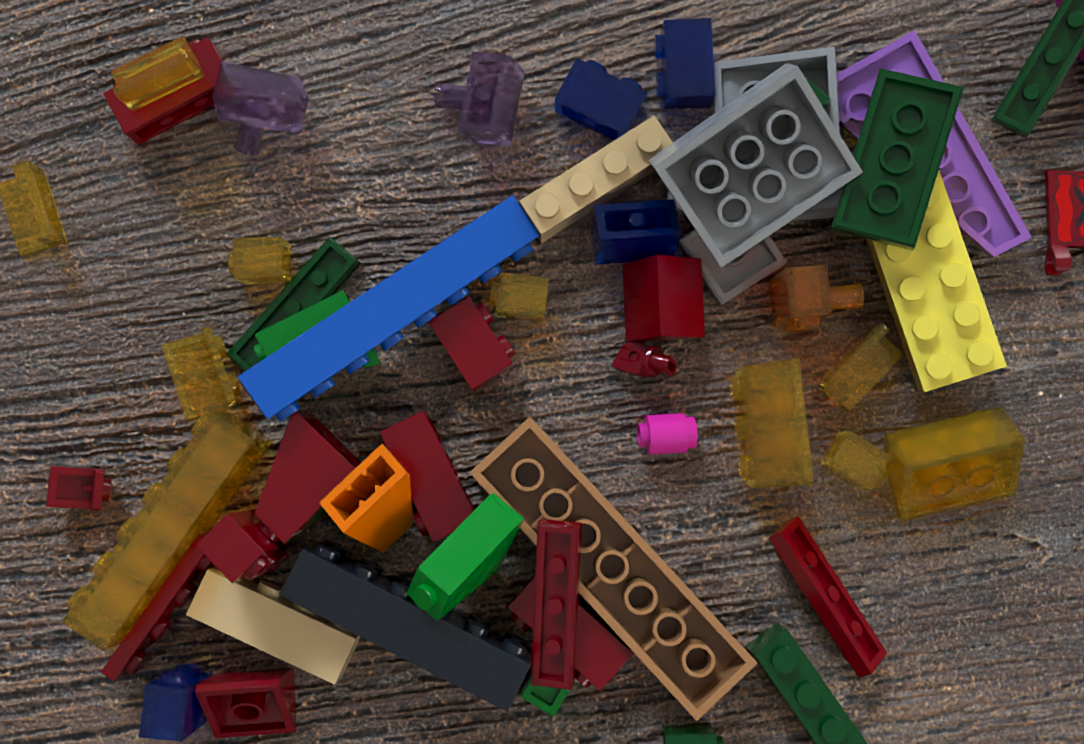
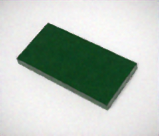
[831,68,964,251]

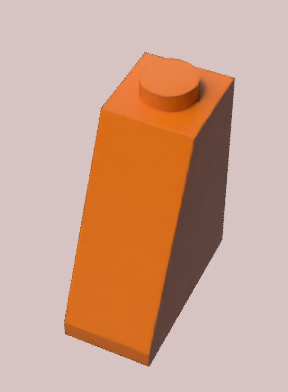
[319,444,413,553]

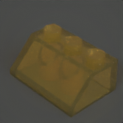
[730,358,814,488]
[883,406,1025,522]

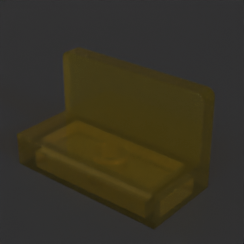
[111,36,205,111]
[0,160,68,257]
[817,324,904,412]

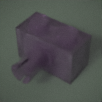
[434,52,525,147]
[212,61,309,156]

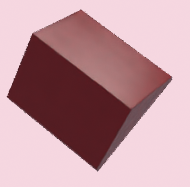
[622,255,705,343]
[195,668,297,738]

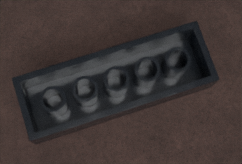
[279,540,532,712]

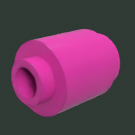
[637,413,698,455]

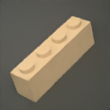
[519,115,673,244]
[186,567,360,685]

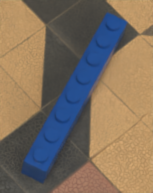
[237,195,540,422]

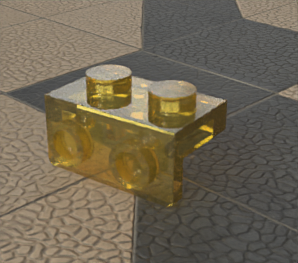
[161,327,240,422]

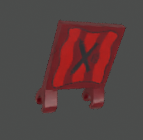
[1044,170,1084,276]

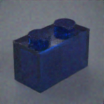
[654,18,715,110]
[555,58,647,141]
[591,199,681,265]
[139,664,213,742]

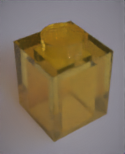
[228,237,291,285]
[490,272,549,323]
[819,430,892,491]

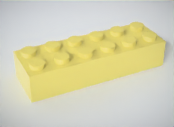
[866,171,1007,392]

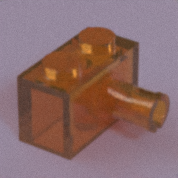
[769,265,864,333]

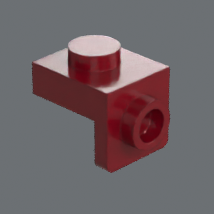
[45,466,111,511]

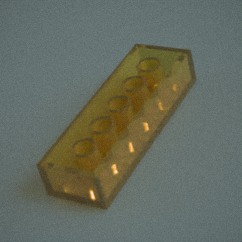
[61,410,273,651]

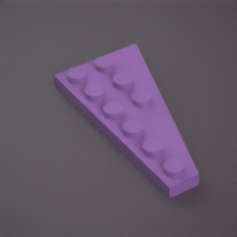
[837,30,1032,258]

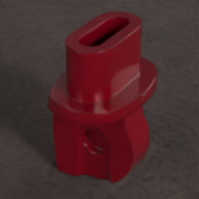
[611,341,677,377]

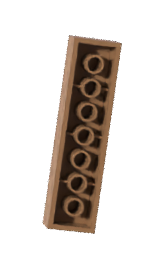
[469,417,758,721]

